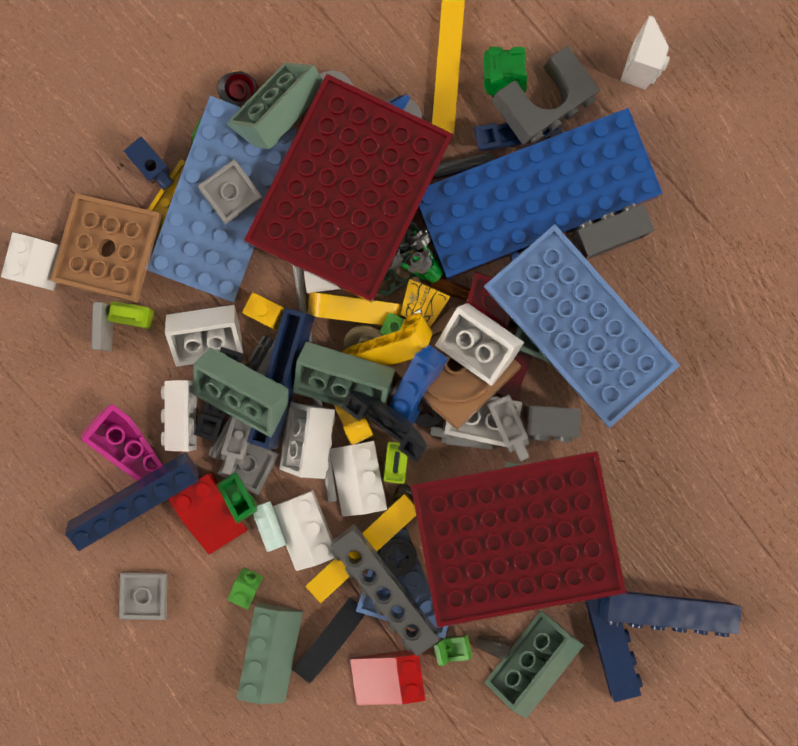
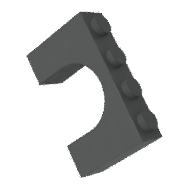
[491,46,600,145]

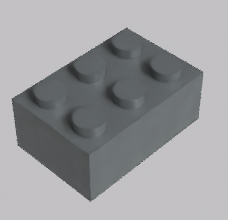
[571,203,654,260]
[523,406,581,442]

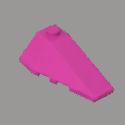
[81,403,163,481]

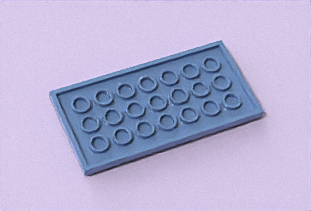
[147,96,298,302]
[484,224,680,428]

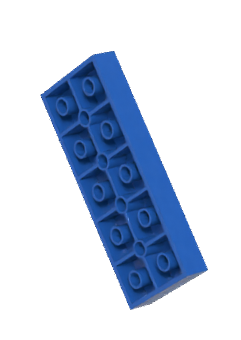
[418,108,663,280]

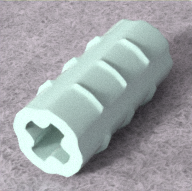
[253,501,286,552]

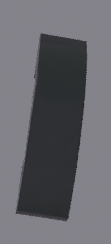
[194,347,244,442]
[341,390,427,463]
[292,597,365,684]

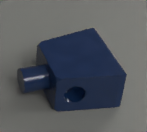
[123,136,174,190]

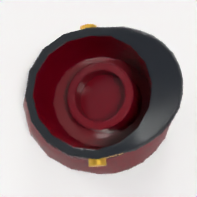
[217,70,259,107]

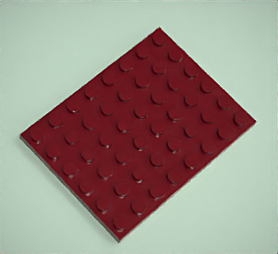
[244,74,453,303]
[411,451,626,628]

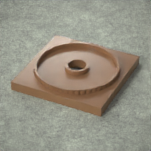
[50,193,163,303]
[389,307,521,431]

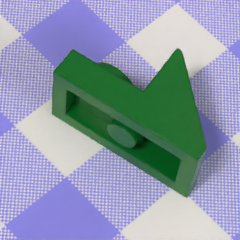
[217,473,258,523]

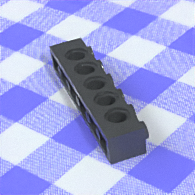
[331,524,439,656]

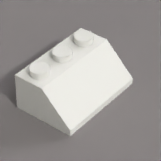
[620,16,670,90]
[435,303,524,386]
[165,305,244,367]
[161,380,197,452]
[444,396,522,447]
[279,402,335,479]
[329,440,387,517]
[272,490,335,571]

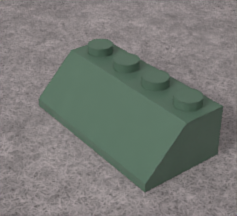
[227,62,323,149]
[293,342,396,407]
[193,347,289,437]
[237,602,303,704]
[484,610,584,718]

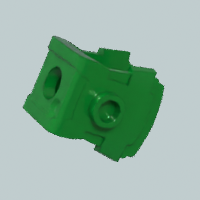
[483,46,527,97]

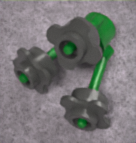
[388,228,443,283]

